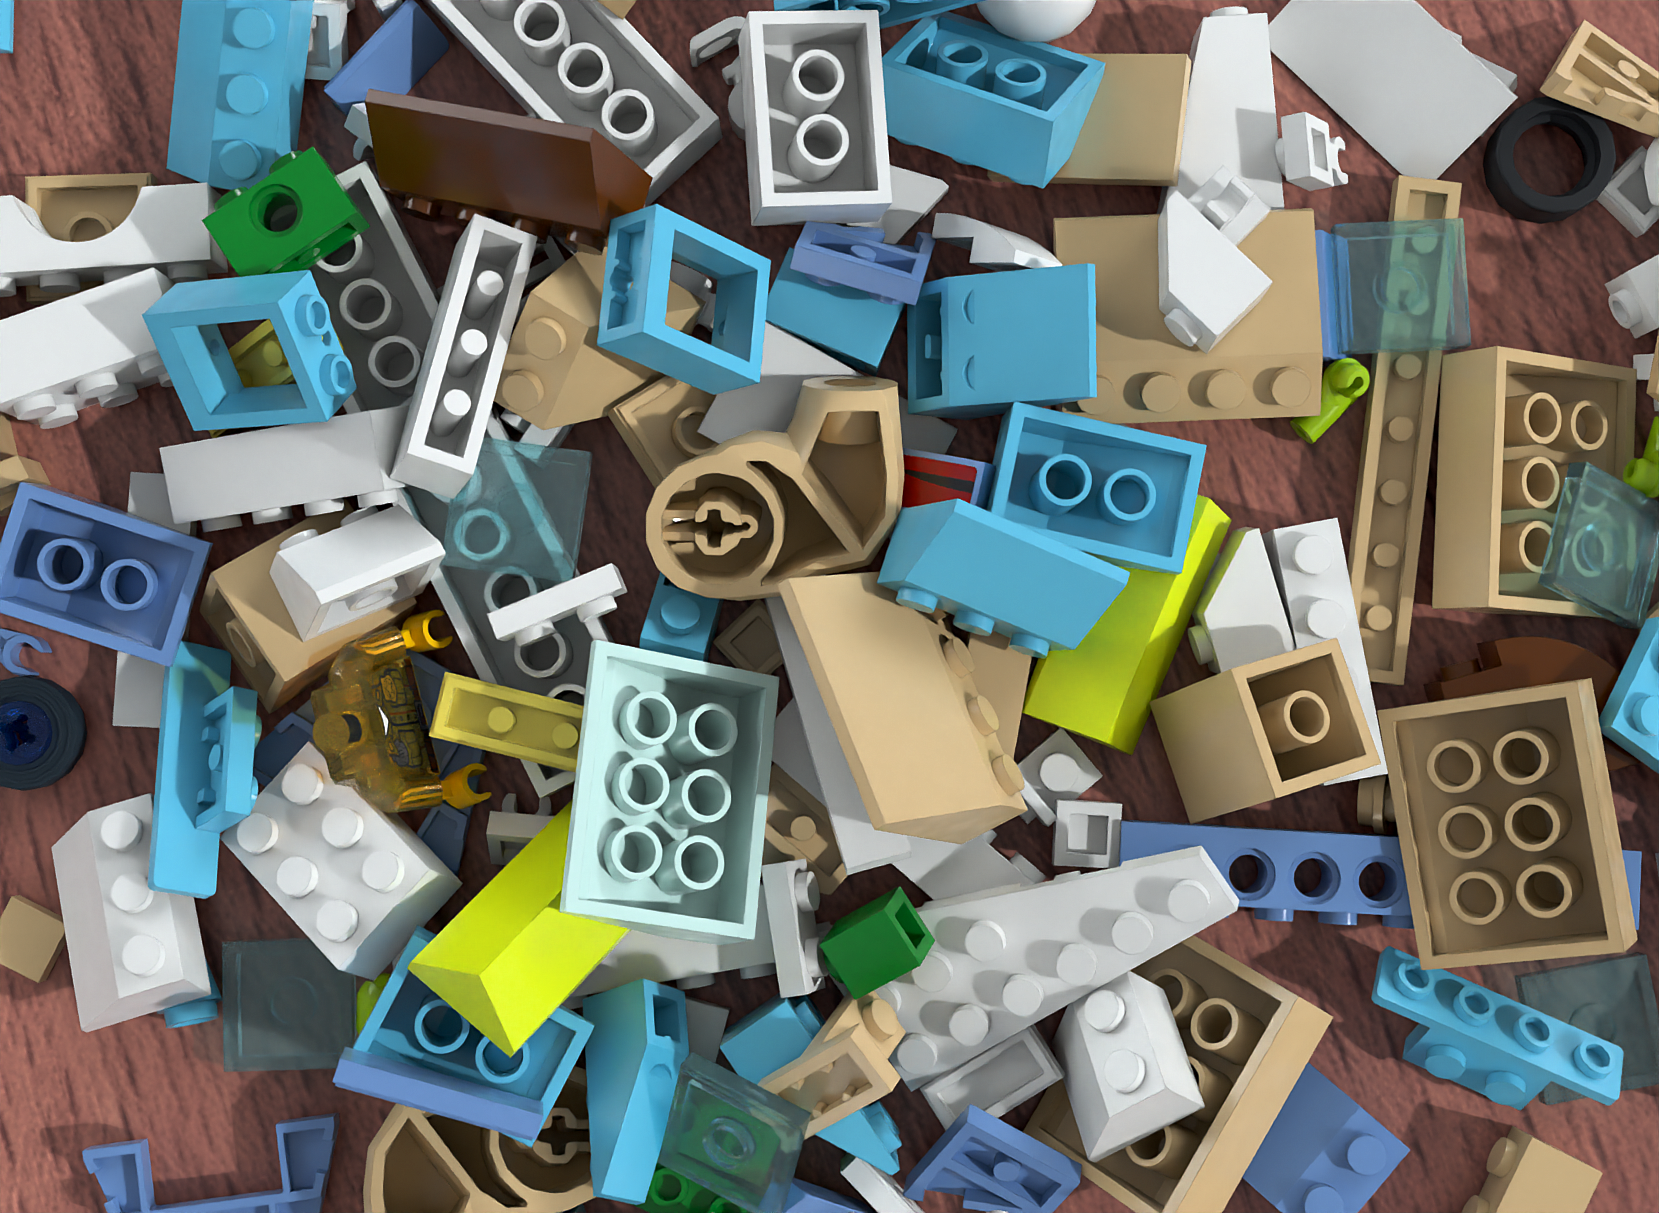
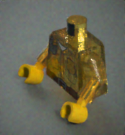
[310,610,491,813]

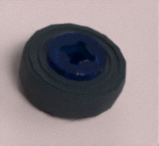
[0,675,87,791]

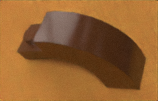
[1423,636,1641,772]

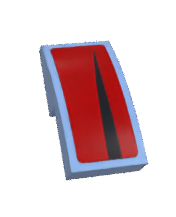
[901,448,996,510]

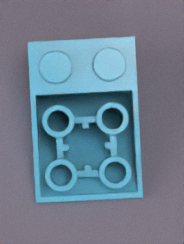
[907,263,1097,420]
[720,992,902,1176]

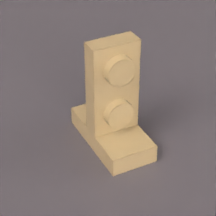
[751,990,906,1146]

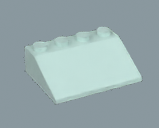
[559,640,780,945]

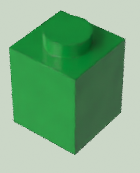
[819,886,935,1000]

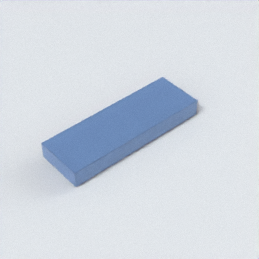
[332,1047,544,1141]

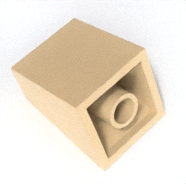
[493,247,706,430]
[199,497,417,714]
[1149,638,1381,824]

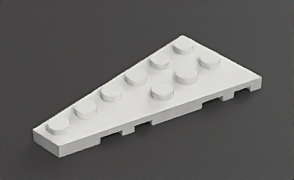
[816,846,1239,1092]

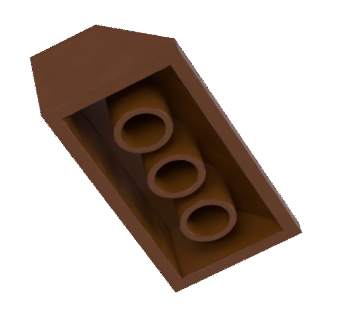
[365,89,653,255]

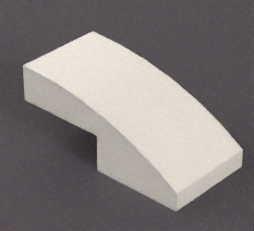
[931,213,1062,272]

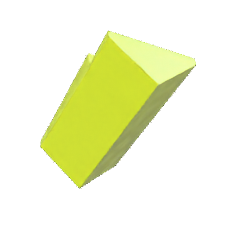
[1022,494,1232,755]
[407,799,631,1058]

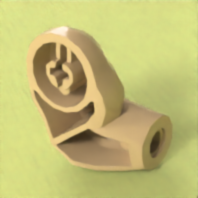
[646,376,905,601]
[363,1066,596,1213]

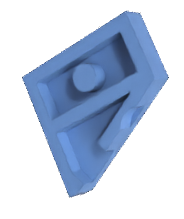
[790,221,936,306]
[903,1104,1082,1213]

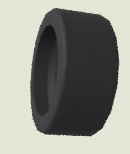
[1483,96,1616,224]

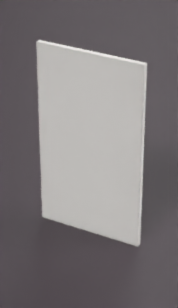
[1268,0,1518,180]
[697,321,958,539]

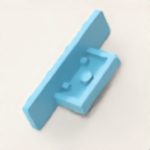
[148,640,262,899]
[1371,946,1624,1111]

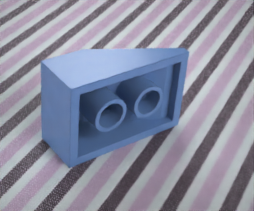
[0,482,213,667]
[1242,1062,1410,1213]

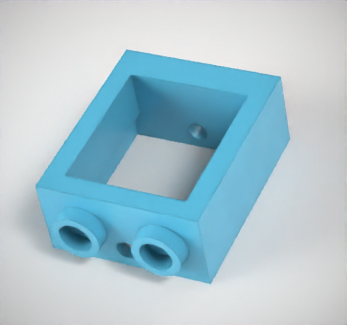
[597,204,771,395]
[142,270,357,431]

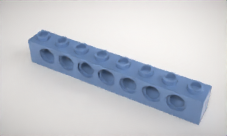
[1119,819,1642,930]

